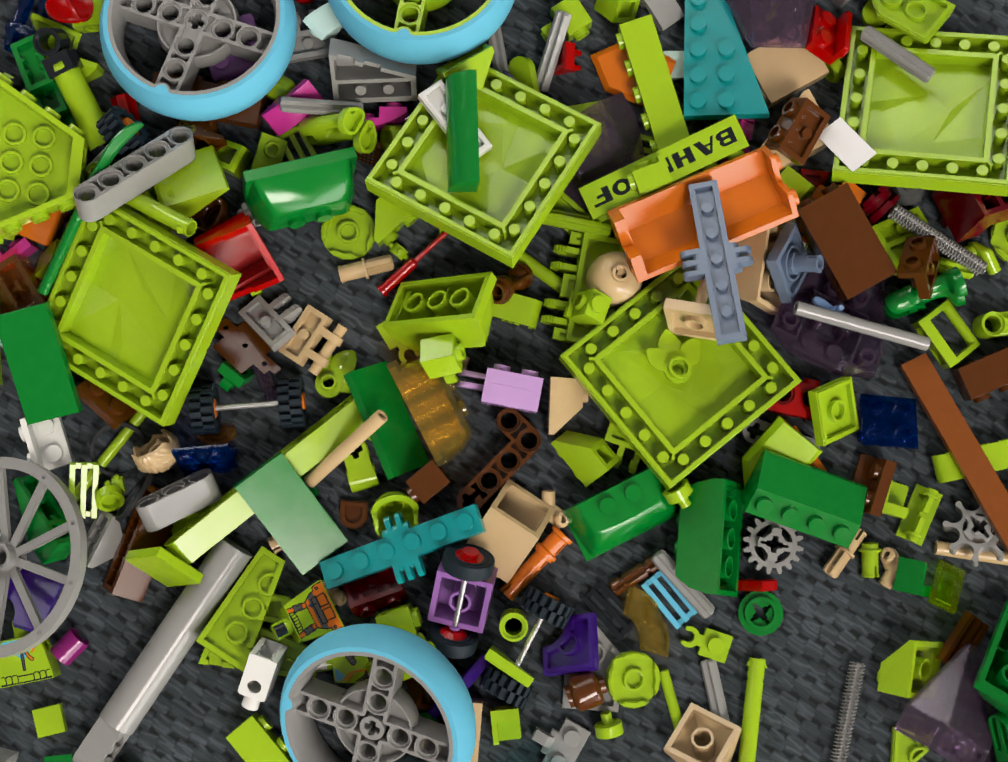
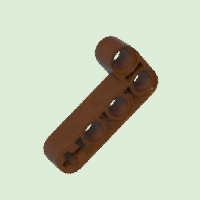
[457,408,542,509]

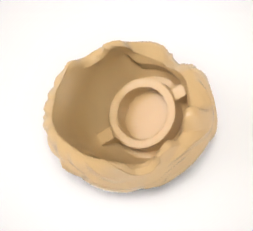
[131,429,180,474]

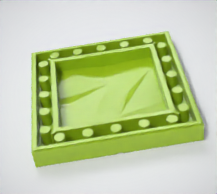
[832,26,1008,197]
[364,59,601,268]
[47,205,242,427]
[559,265,801,491]

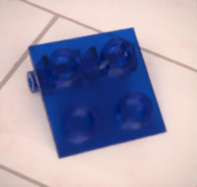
[857,394,919,450]
[171,443,238,475]

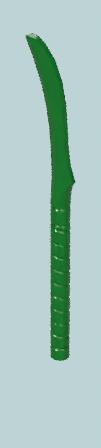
[37,122,144,295]

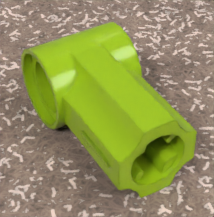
[972,311,1008,339]

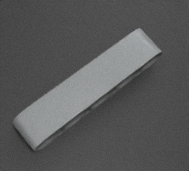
[73,126,196,222]

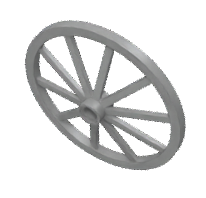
[0,457,87,658]

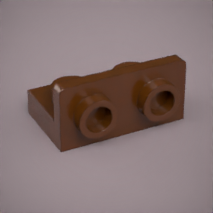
[764,98,831,166]
[896,236,941,299]
[76,379,137,430]
[852,454,897,517]

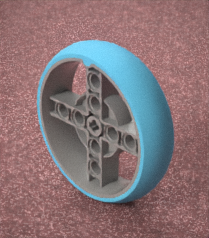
[99,0,297,121]
[280,623,476,762]

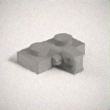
[531,717,591,762]

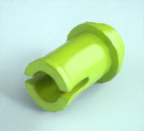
[858,542,881,578]

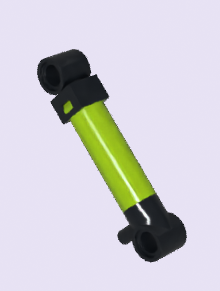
[33,27,124,167]

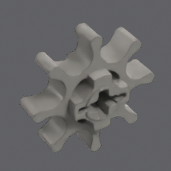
[943,501,1004,567]

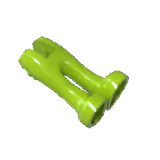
[298,107,377,154]

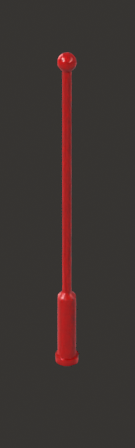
[377,231,448,297]

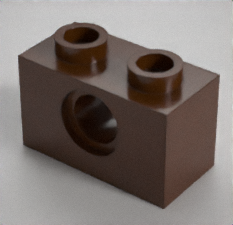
[406,460,452,504]

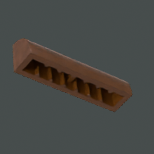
[102,484,173,603]

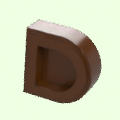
[340,500,369,529]

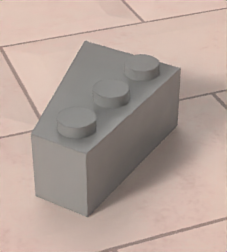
[328,37,418,103]

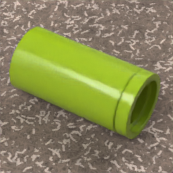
[499,608,528,642]

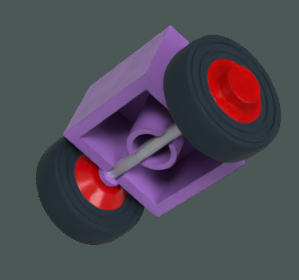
[427,543,498,659]

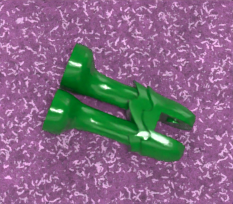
[884,267,968,319]

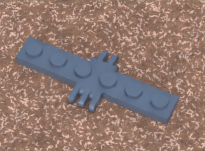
[680,180,754,345]

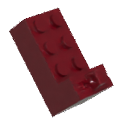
[932,190,1008,242]

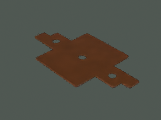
[213,318,281,375]

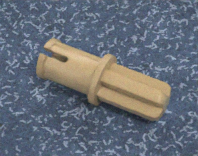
[338,254,394,283]
[823,528,867,579]

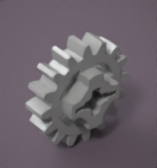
[741,518,804,574]

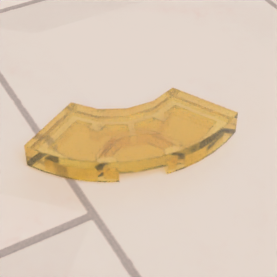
[623,587,670,657]

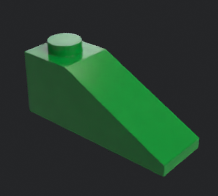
[13,475,71,565]

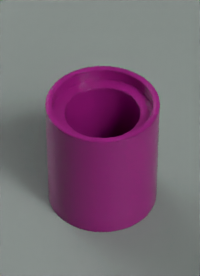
[50,627,90,666]

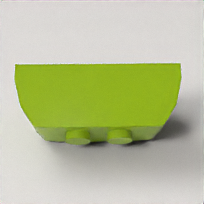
[383,271,497,352]

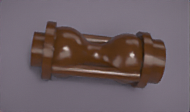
[492,262,533,304]

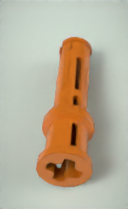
[500,525,573,601]

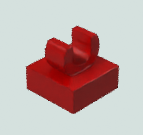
[553,41,582,75]

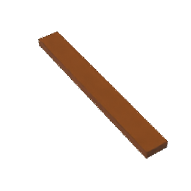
[899,353,1008,554]

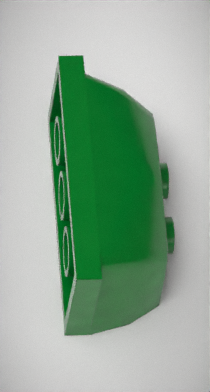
[243,147,357,231]
[561,467,680,561]
[674,478,744,597]
[973,599,1008,716]

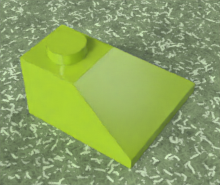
[877,640,943,698]

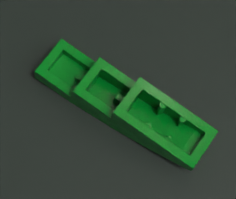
[10,34,78,127]

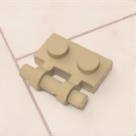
[278,304,348,376]

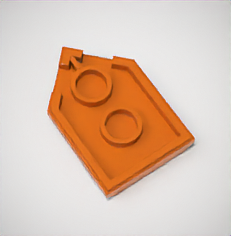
[590,44,676,106]

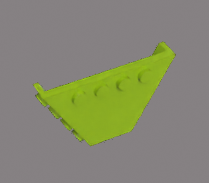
[0,72,88,236]

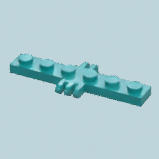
[319,504,486,590]

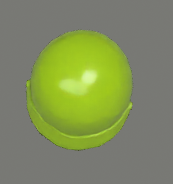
[371,491,419,538]

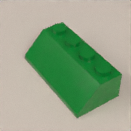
[740,449,868,548]

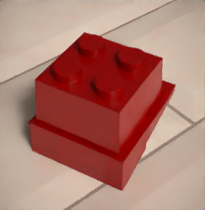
[193,212,285,301]

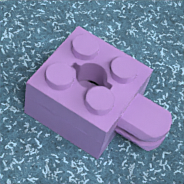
[456,364,544,414]

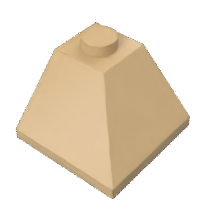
[547,377,588,435]
[663,702,742,762]

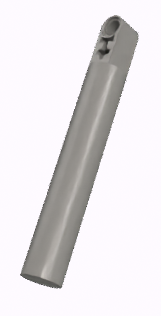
[72,537,252,762]

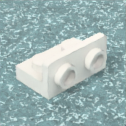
[18,417,75,470]

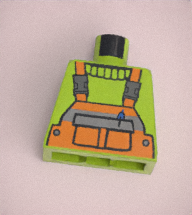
[270,579,344,644]

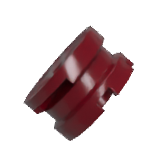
[860,186,901,225]

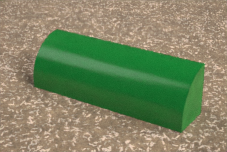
[445,70,480,192]

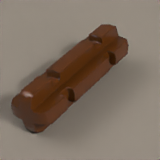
[609,555,658,595]

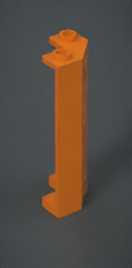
[607,146,800,283]

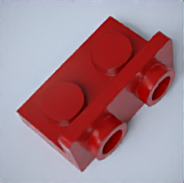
[804,5,852,65]

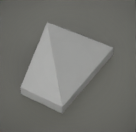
[86,509,123,568]

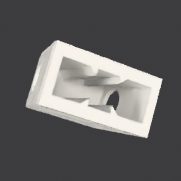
[238,637,288,711]

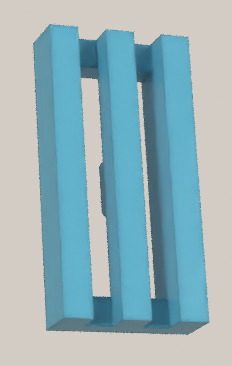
[640,570,697,629]

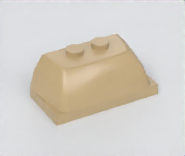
[735,219,794,315]

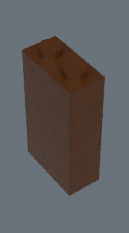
[794,183,897,302]

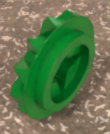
[738,591,783,636]

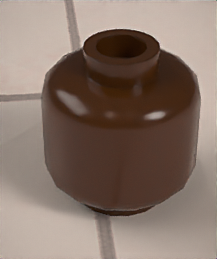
[564,671,608,712]

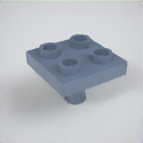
[766,223,824,303]

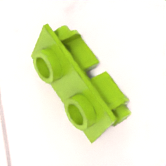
[251,132,288,170]
[895,484,943,546]

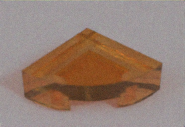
[197,425,237,450]

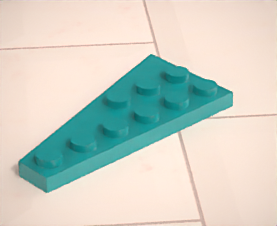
[684,0,770,120]

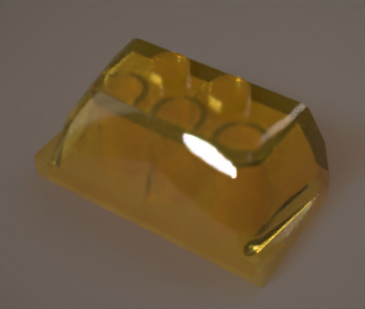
[386,358,473,467]

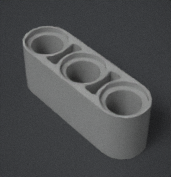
[135,469,222,532]

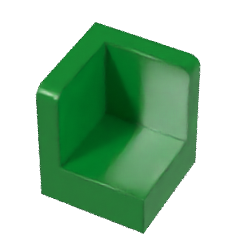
[893,556,933,598]

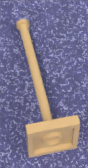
[663,279,716,341]

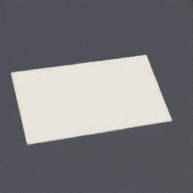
[819,117,877,172]

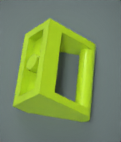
[911,299,980,370]

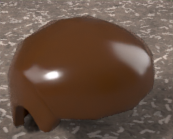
[190,196,229,233]

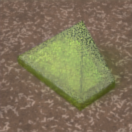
[927,559,966,615]

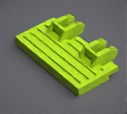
[540,231,624,344]

